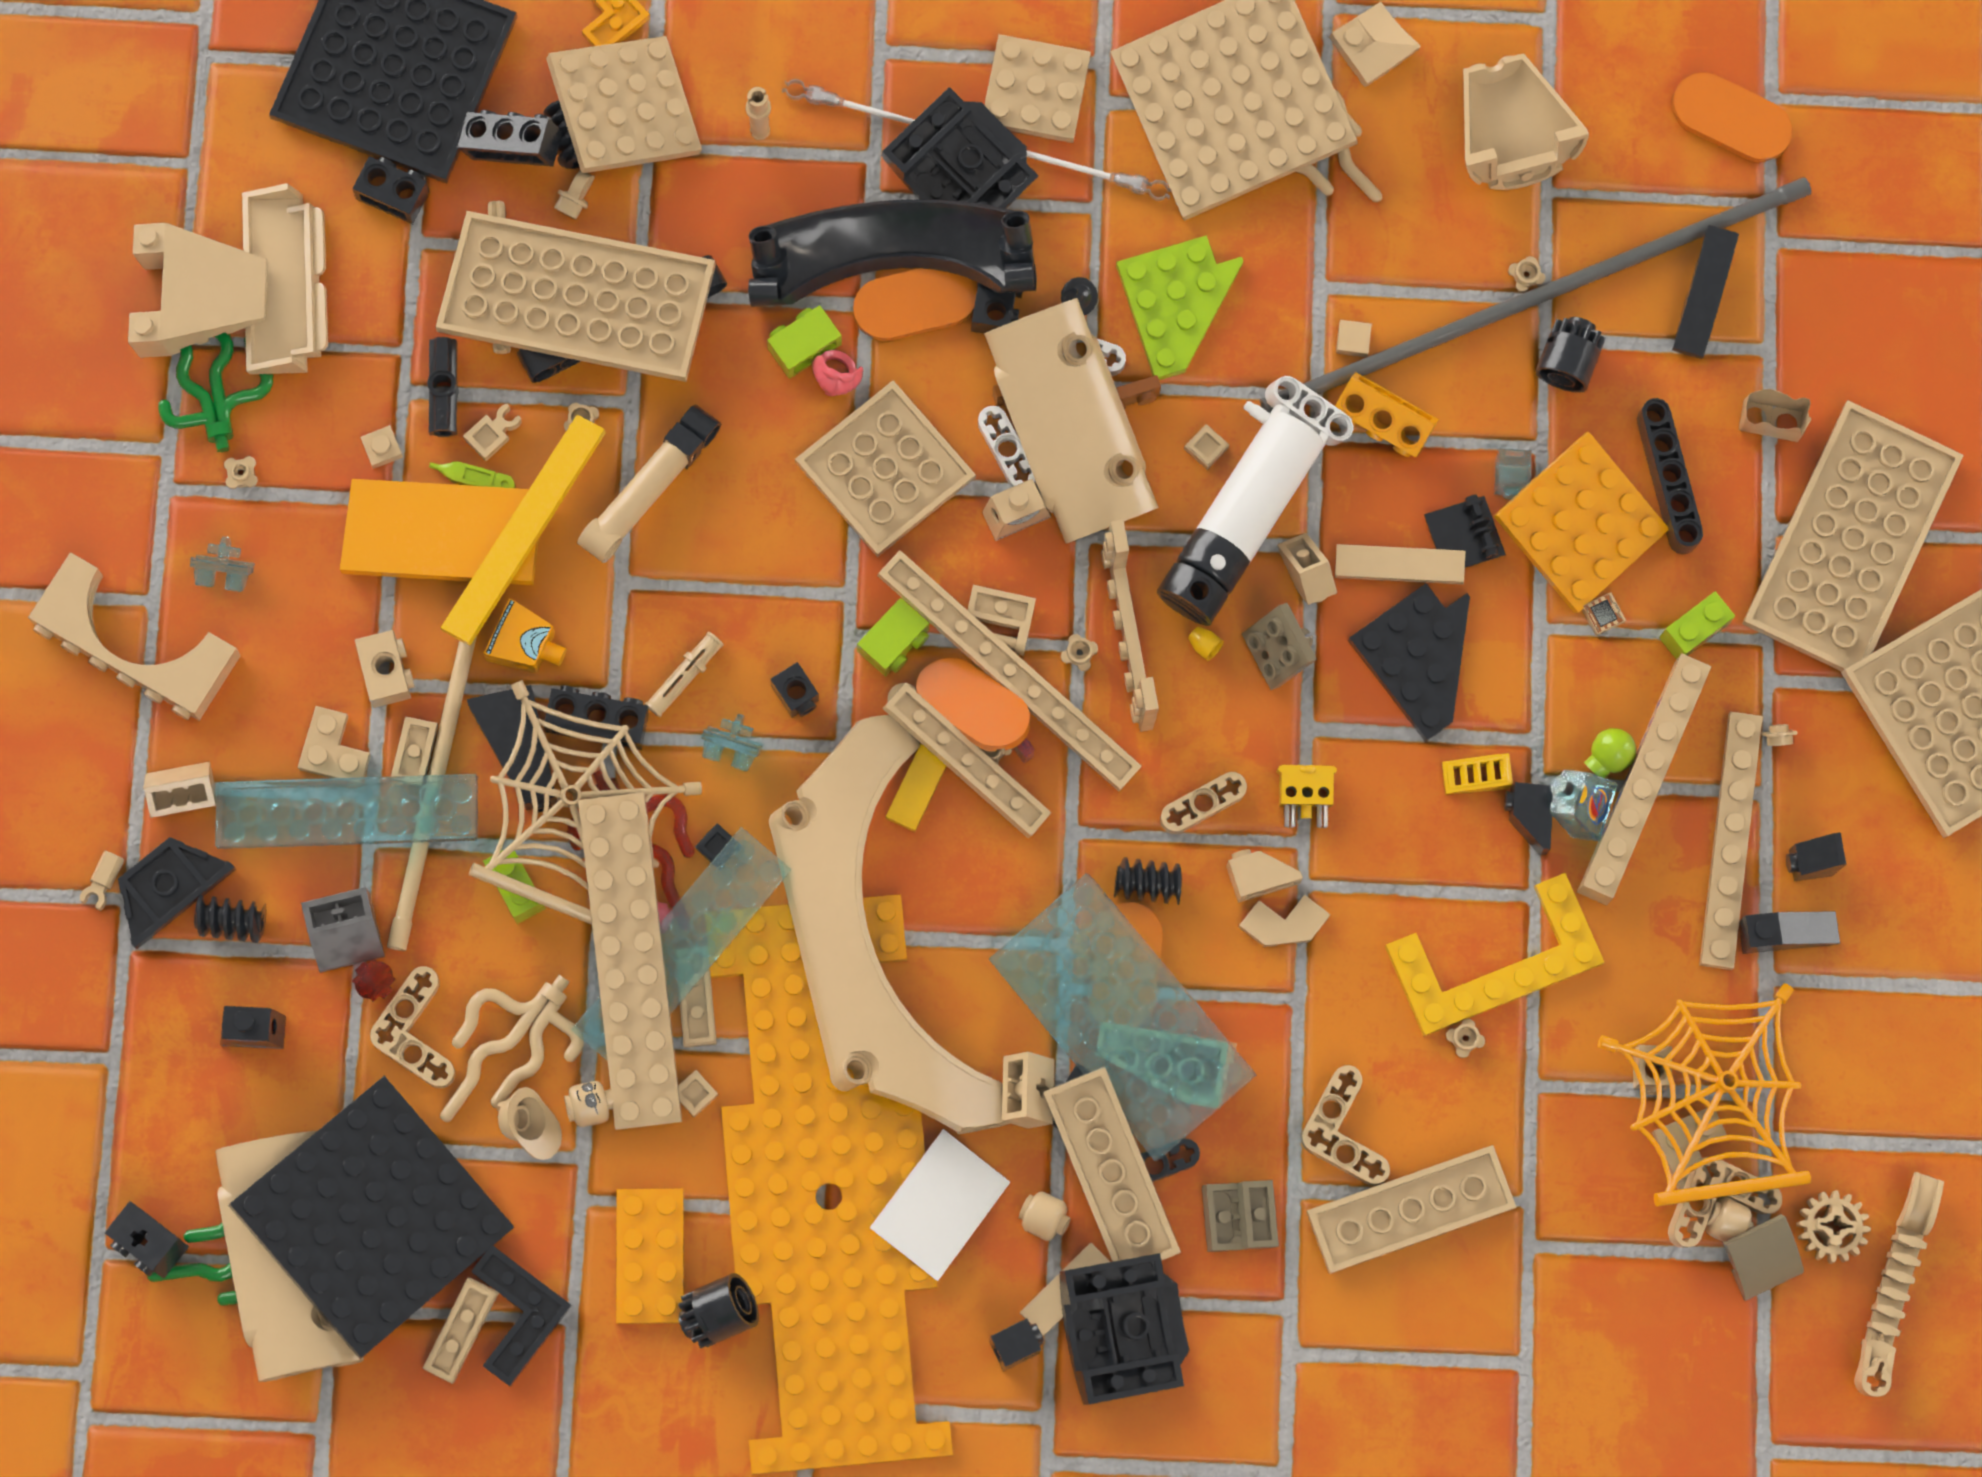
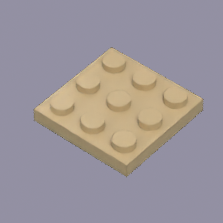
[985,34,1091,143]

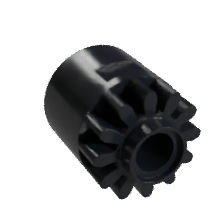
[1535,317,1606,393]
[679,1273,759,1349]

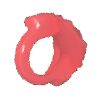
[812,350,863,396]

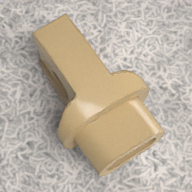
[554,171,595,220]

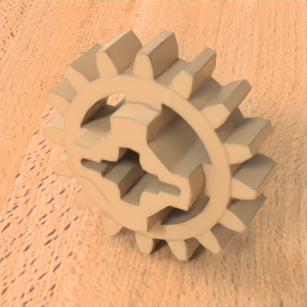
[1796,1190,1871,1264]

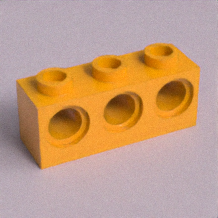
[1335,372,1439,457]

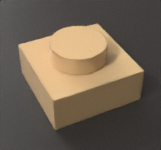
[360,426,403,469]

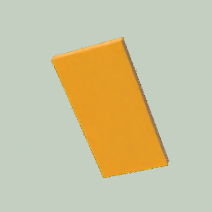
[340,479,539,585]

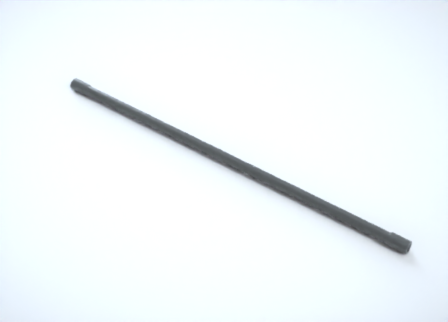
[1260,177,1812,413]

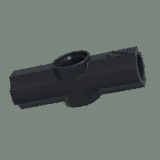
[427,337,459,437]

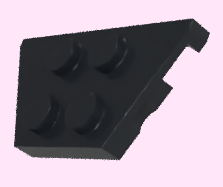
[118,837,236,950]

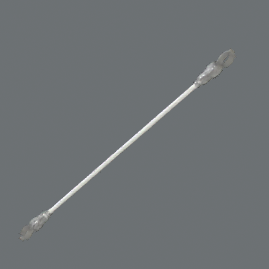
[782,79,1171,201]

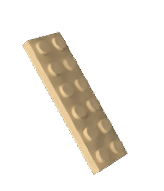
[1043,1067,1181,1262]
[1306,1145,1516,1274]

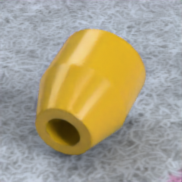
[1188,627,1224,661]

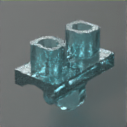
[190,536,255,592]
[701,713,764,771]

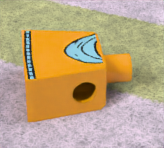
[483,598,567,673]

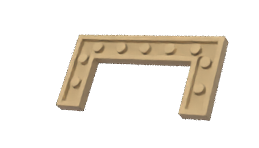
[1101,520,1159,732]

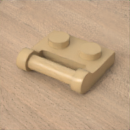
[967,585,1036,656]

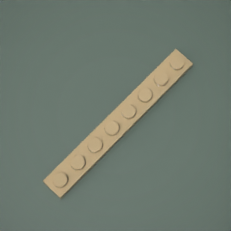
[1699,711,1763,970]

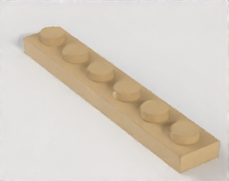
[882,683,1051,838]

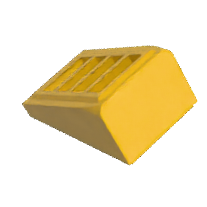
[1442,753,1513,795]

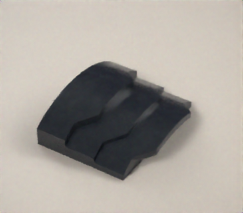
[881,87,1039,209]
[1059,1253,1189,1405]

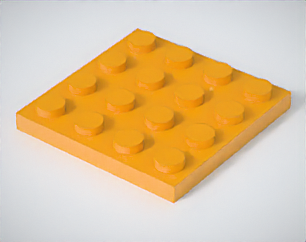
[1493,432,1668,613]

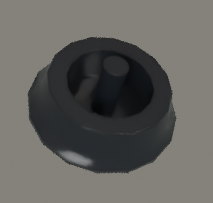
[1061,277,1098,315]

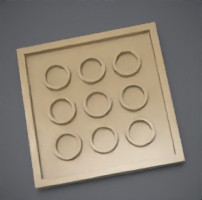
[546,36,702,173]
[795,380,976,558]

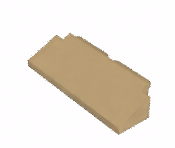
[242,183,328,374]

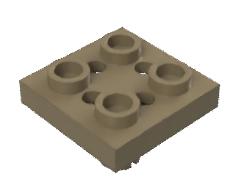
[1242,603,1317,690]

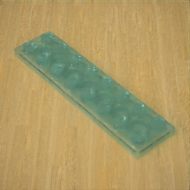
[215,774,478,849]
[571,827,792,1060]

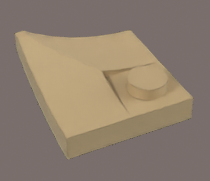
[1329,2,1421,87]

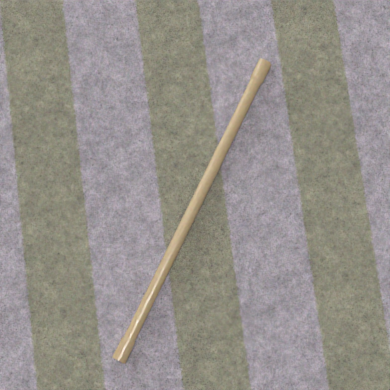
[387,636,477,951]

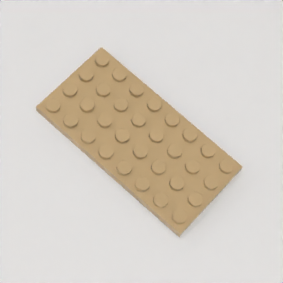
[436,211,716,382]
[1742,400,1964,672]

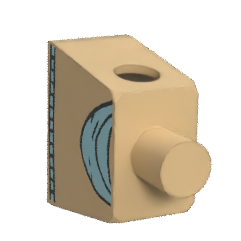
[982,479,1051,541]

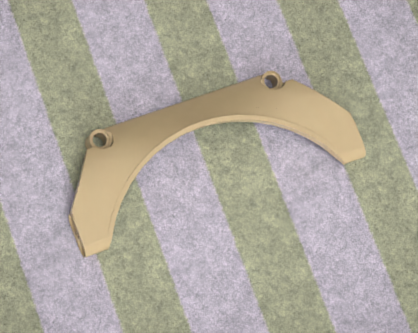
[769,715,1010,1134]

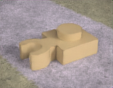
[463,404,522,461]

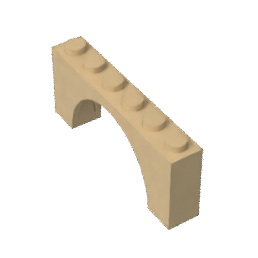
[28,552,241,721]

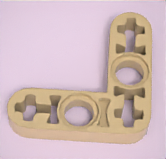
[370,966,455,1089]
[1301,1065,1390,1186]
[1668,1157,1783,1248]

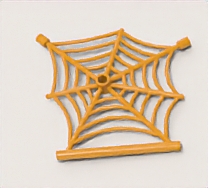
[1598,983,1811,1206]

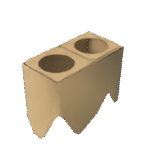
[1739,389,1811,442]

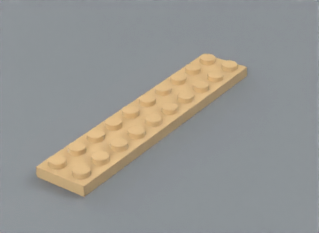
[578,792,682,1130]

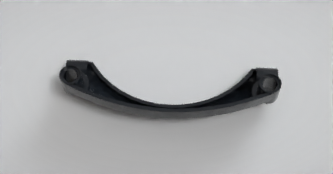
[748,199,1037,307]

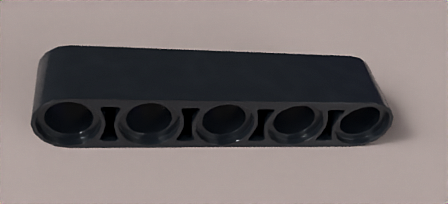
[1637,398,1703,554]

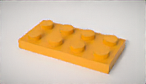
[616,1188,684,1324]

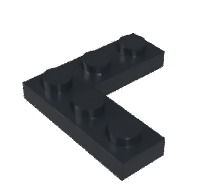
[471,1245,572,1387]

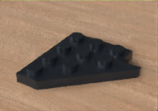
[1348,583,1470,742]

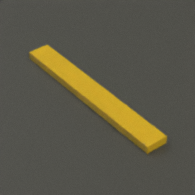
[441,415,606,646]

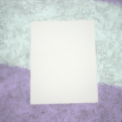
[870,1129,1010,1281]

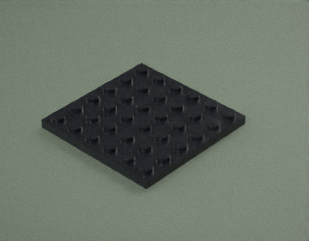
[269,0,517,183]
[228,1076,514,1359]

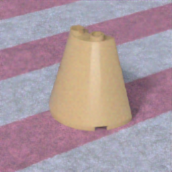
[1463,53,1589,190]

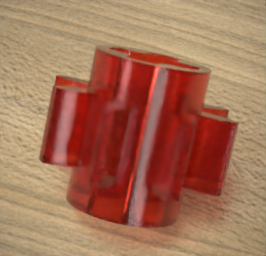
[352,959,396,1002]

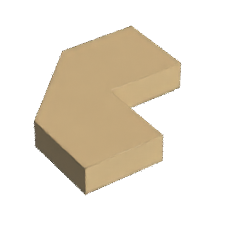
[1238,895,1331,947]

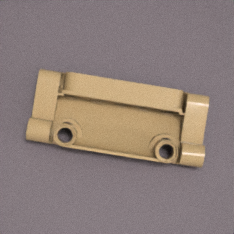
[984,298,1159,544]
[215,1131,364,1382]

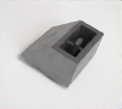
[301,887,385,973]

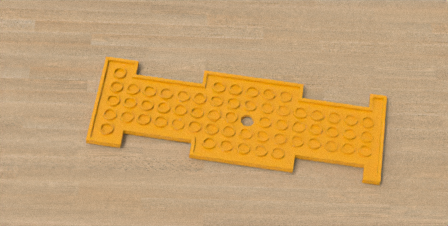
[705,894,953,1475]

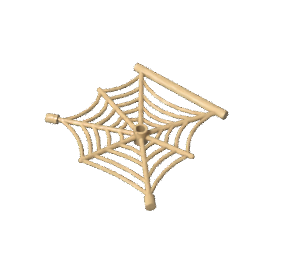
[469,680,702,924]

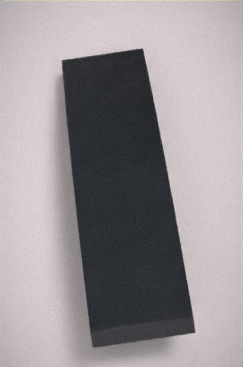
[1672,225,1739,359]

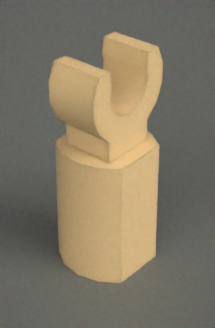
[80,850,124,911]

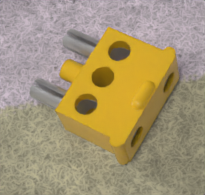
[1276,765,1337,829]

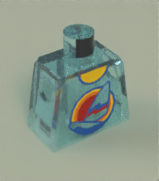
[1550,770,1618,841]

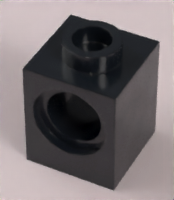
[770,662,819,718]

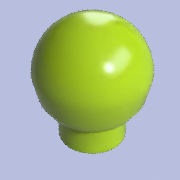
[1584,728,1636,780]

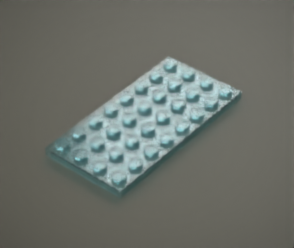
[989,873,1257,1161]

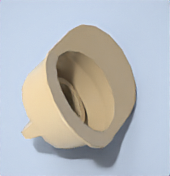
[496,1087,562,1160]

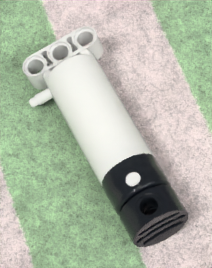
[1157,376,1353,626]

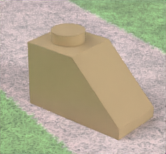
[1277,533,1337,605]
[1226,849,1303,903]

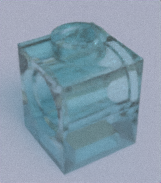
[1494,449,1532,500]

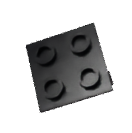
[1424,494,1506,568]

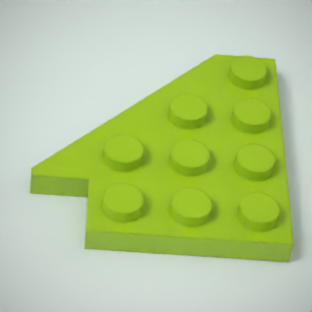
[1116,235,1243,380]

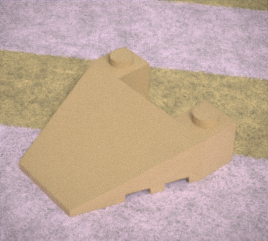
[128,223,268,358]

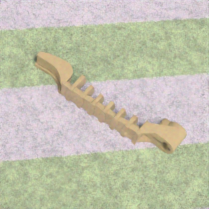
[1854,1172,1944,1397]

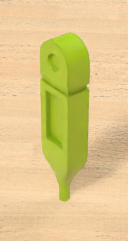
[429,461,515,488]

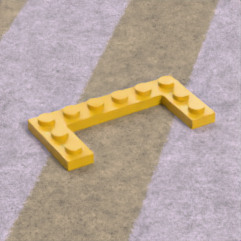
[1385,873,1605,1037]

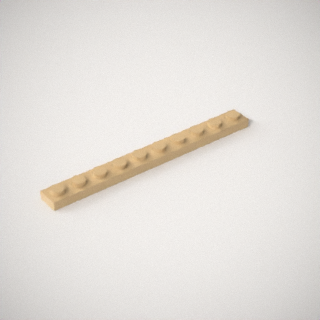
[877,550,1142,792]

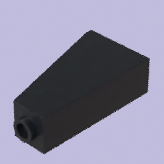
[467,685,558,813]

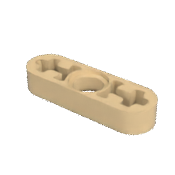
[1160,772,1247,834]

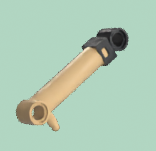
[577,404,722,563]

